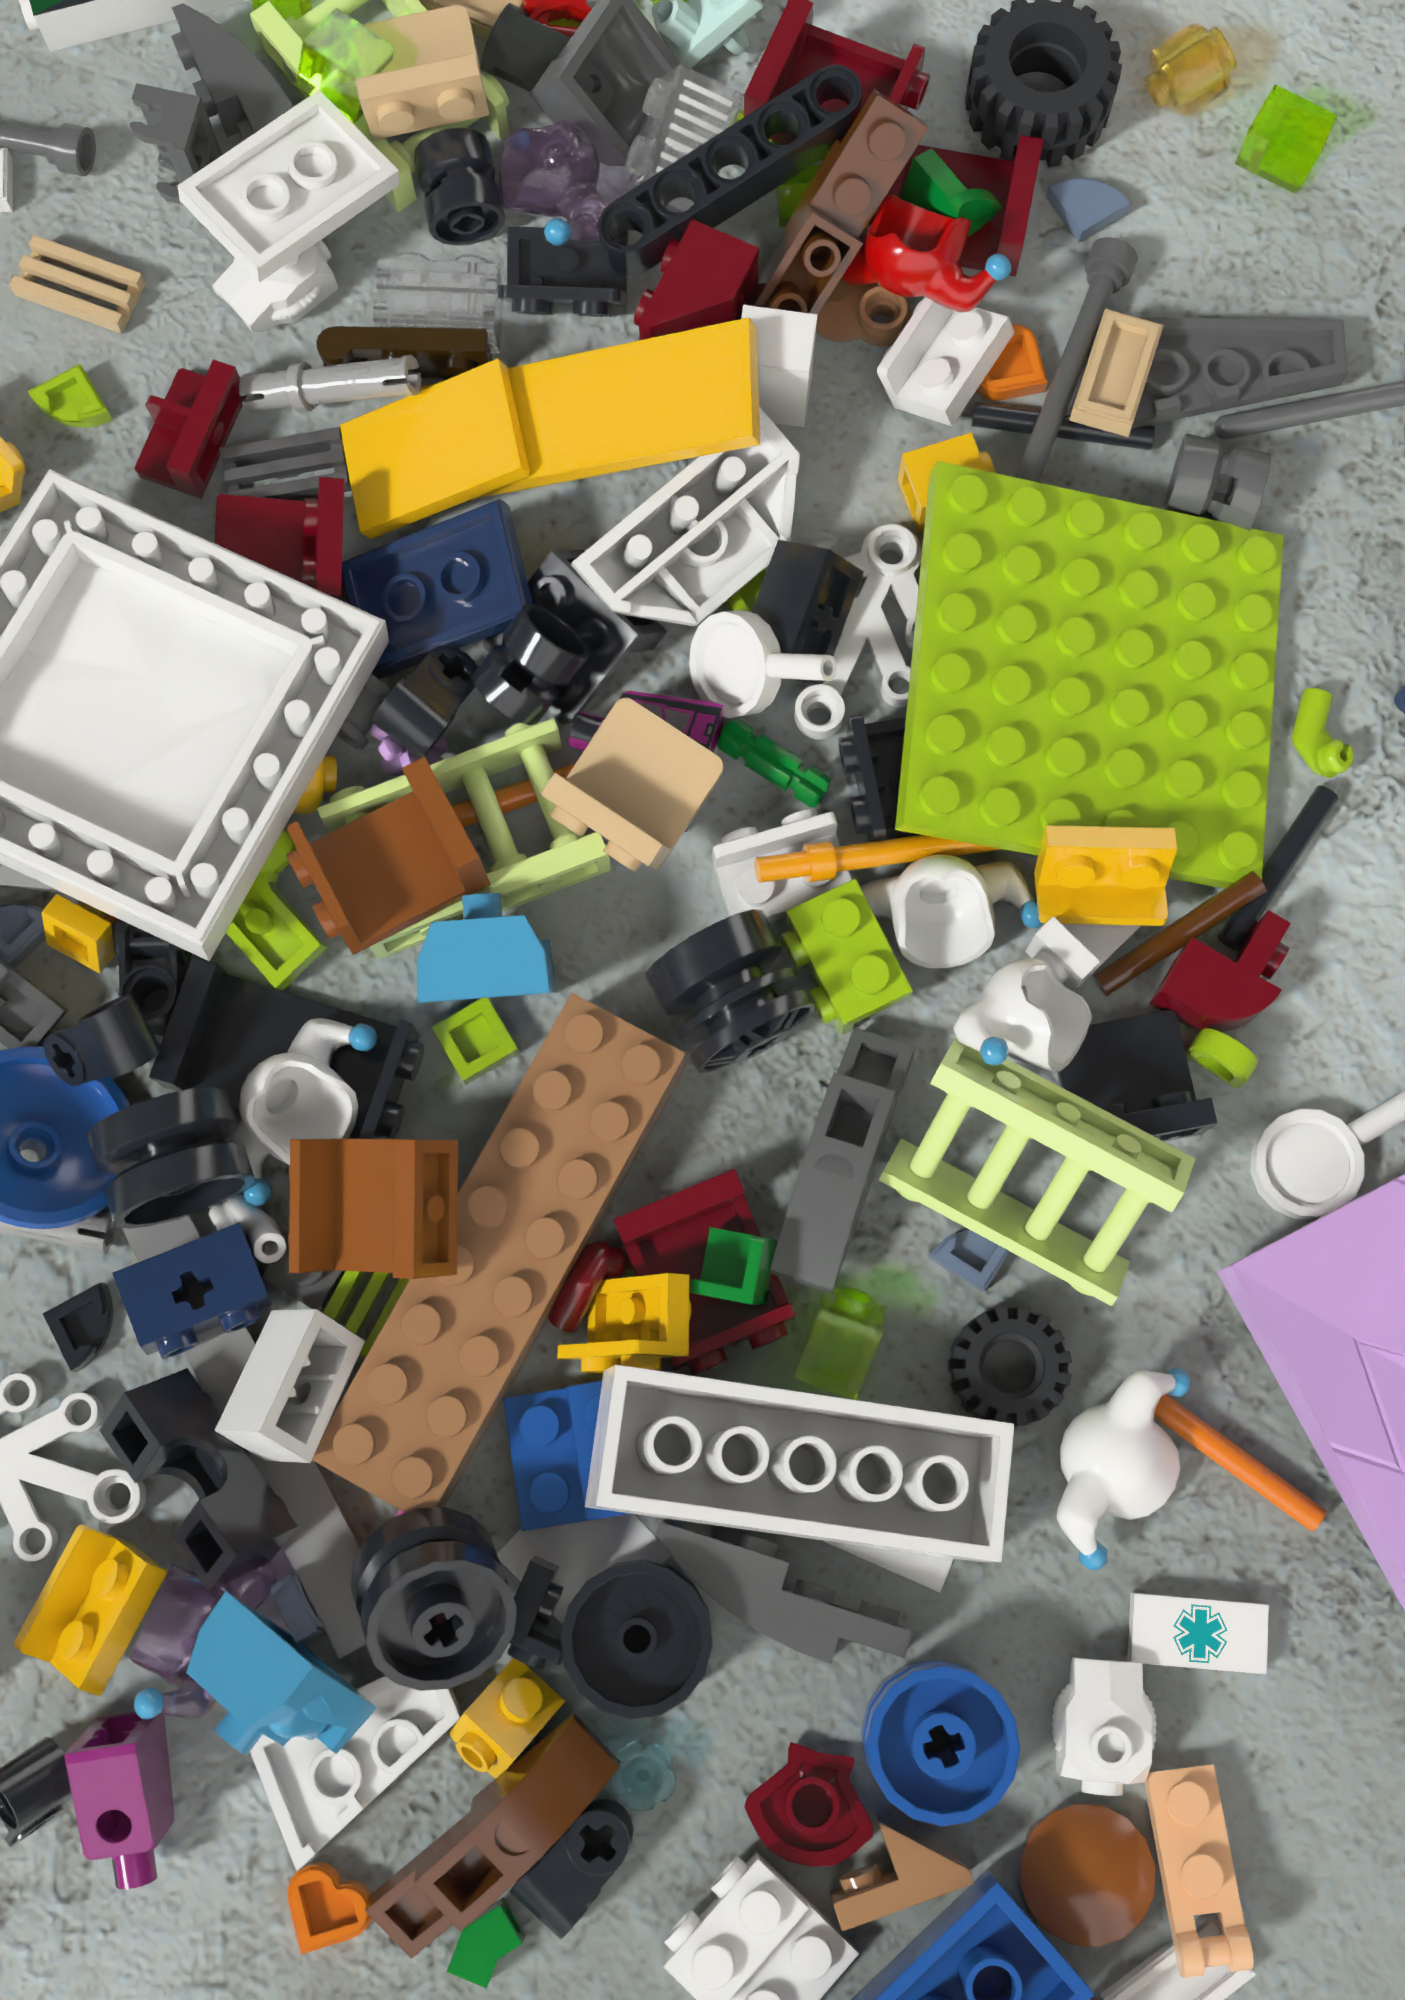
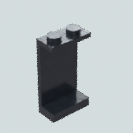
[149,956,425,1139]

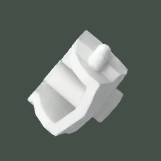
[212,240,338,332]
[1052,1657,1157,1796]

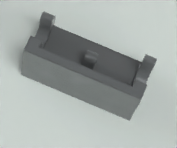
[130,83,222,205]

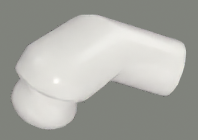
[209,1195,286,1263]

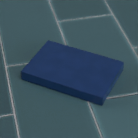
[342,499,533,679]

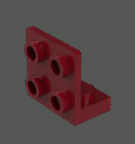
[215,476,345,600]

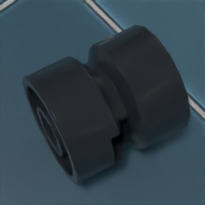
[414,128,505,246]
[472,604,590,725]

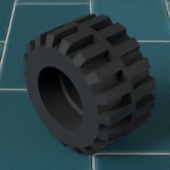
[965,0,1122,168]

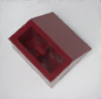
[634,219,759,341]

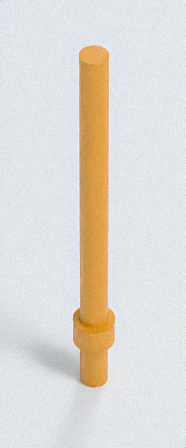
[754,835,1001,883]

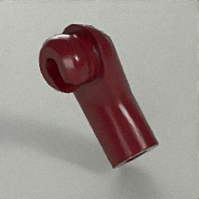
[548,1241,626,1333]

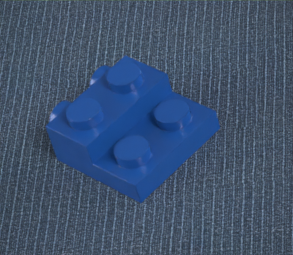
[503,1381,630,1531]

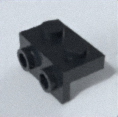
[838,714,920,842]

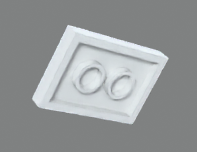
[177,90,399,283]

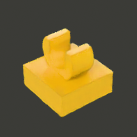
[41,894,116,974]

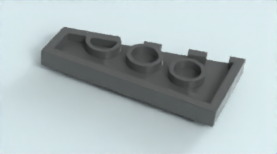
[1103,317,1348,435]

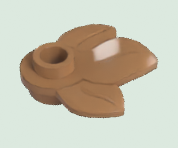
[816,279,912,347]

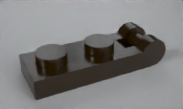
[316,326,493,380]

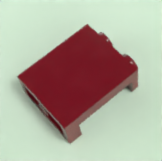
[744,0,930,160]
[613,1169,796,1375]

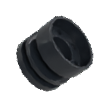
[645,909,816,1073]

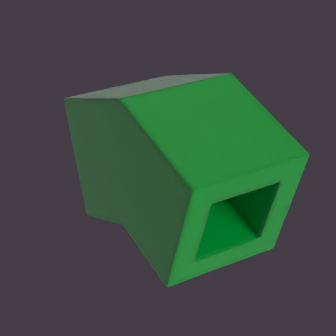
[446,1898,526,1989]

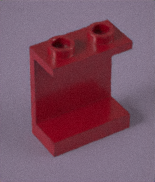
[869,135,1044,277]

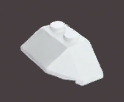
[571,406,800,627]

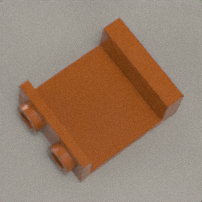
[286,756,491,955]
[288,1138,458,1279]

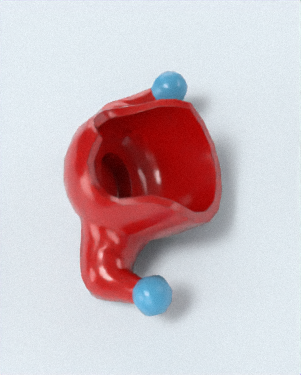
[841,194,1011,312]

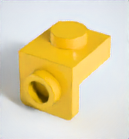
[449,1658,565,1779]

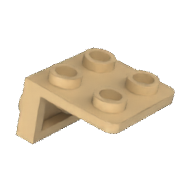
[352,5,490,140]
[540,698,724,872]

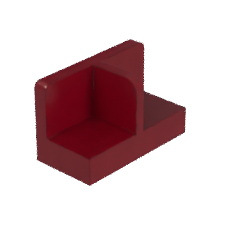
[134,359,247,499]

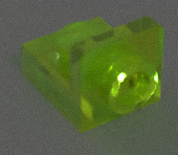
[794,1287,885,1400]

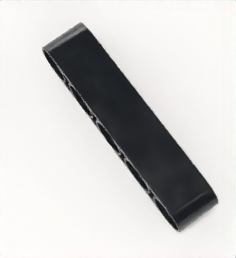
[598,65,862,276]

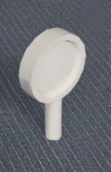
[689,610,837,718]
[1250,1090,1405,1220]

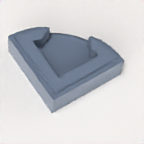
[1046,178,1131,242]
[0,904,46,968]
[928,1229,1010,1293]

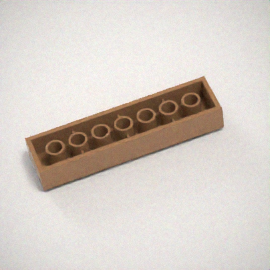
[312,993,687,1513]

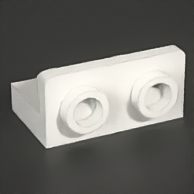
[877,297,1015,426]
[712,809,851,922]

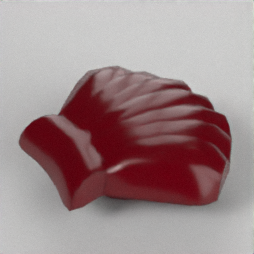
[744,1742,874,1867]

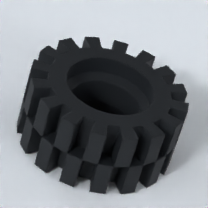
[948,1306,1072,1427]

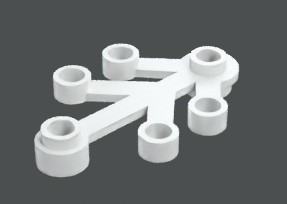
[794,524,922,740]
[0,1373,146,1562]

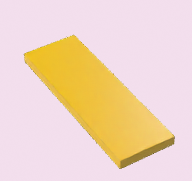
[420,317,760,499]

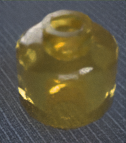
[1143,23,1237,116]

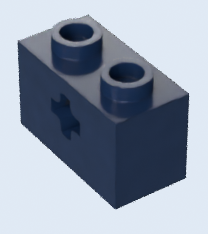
[112,1222,272,1359]

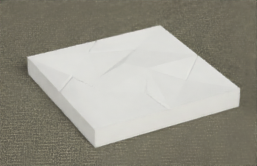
[0,469,389,961]

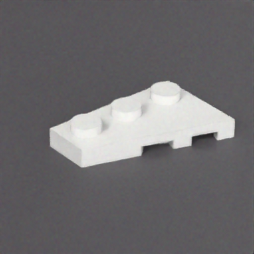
[250,1676,463,1871]

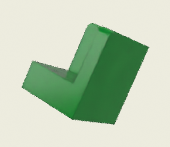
[689,1227,778,1305]

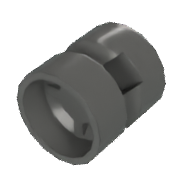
[1164,433,1271,531]

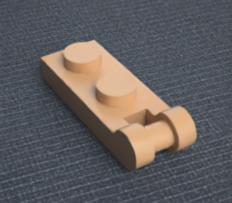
[1144,1764,1254,1978]

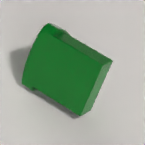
[899,149,1003,238]

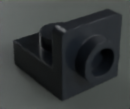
[507,1556,564,1669]

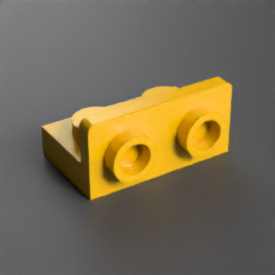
[1034,825,1178,926]
[14,1524,168,1697]

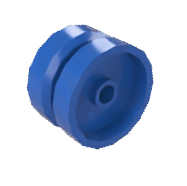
[861,1659,1020,1826]

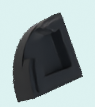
[42,1282,113,1372]

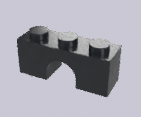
[99,1368,298,1592]

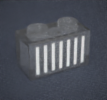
[625,64,744,212]

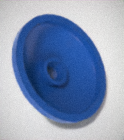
[0,1046,130,1229]

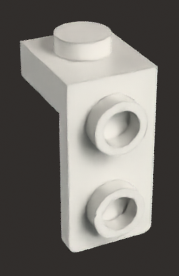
[1025,916,1142,992]

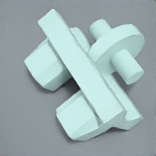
[652,0,764,71]

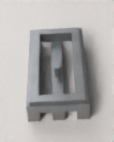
[219,427,351,501]

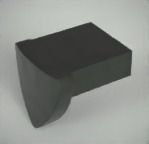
[480,3,571,92]

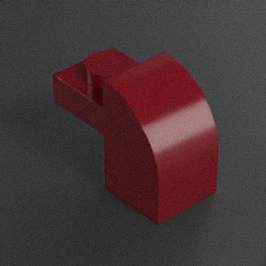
[1149,910,1291,1032]

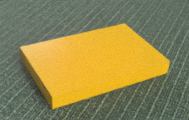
[339,358,531,540]

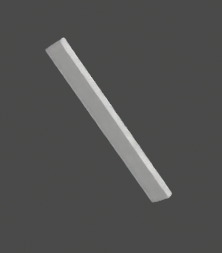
[122,1215,366,1659]

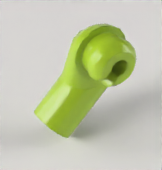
[1291,688,1354,778]

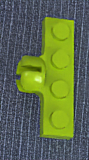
[226,829,328,990]

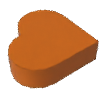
[976,324,1048,401]
[287,1862,372,1954]

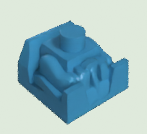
[417,893,557,1003]
[186,1591,377,1756]

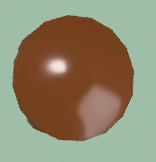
[1019,1803,1156,1947]

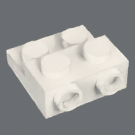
[663,1851,859,2000]

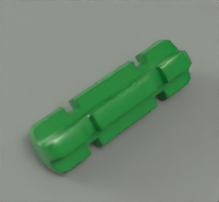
[717,718,831,808]

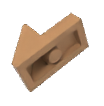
[830,1815,974,1932]

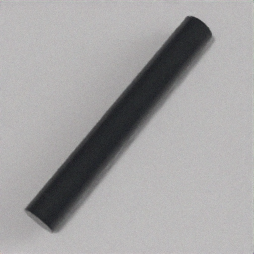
[971,402,1155,450]
[1217,785,1339,950]

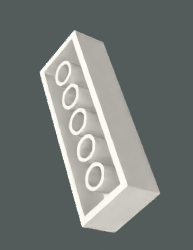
[585,1365,1014,1562]

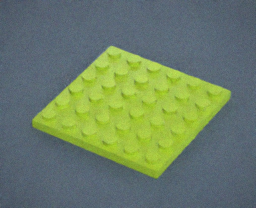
[895,461,1284,889]

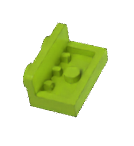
[781,878,913,1035]

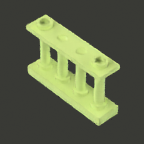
[250,0,510,213]
[317,718,611,960]
[879,1036,1195,1306]

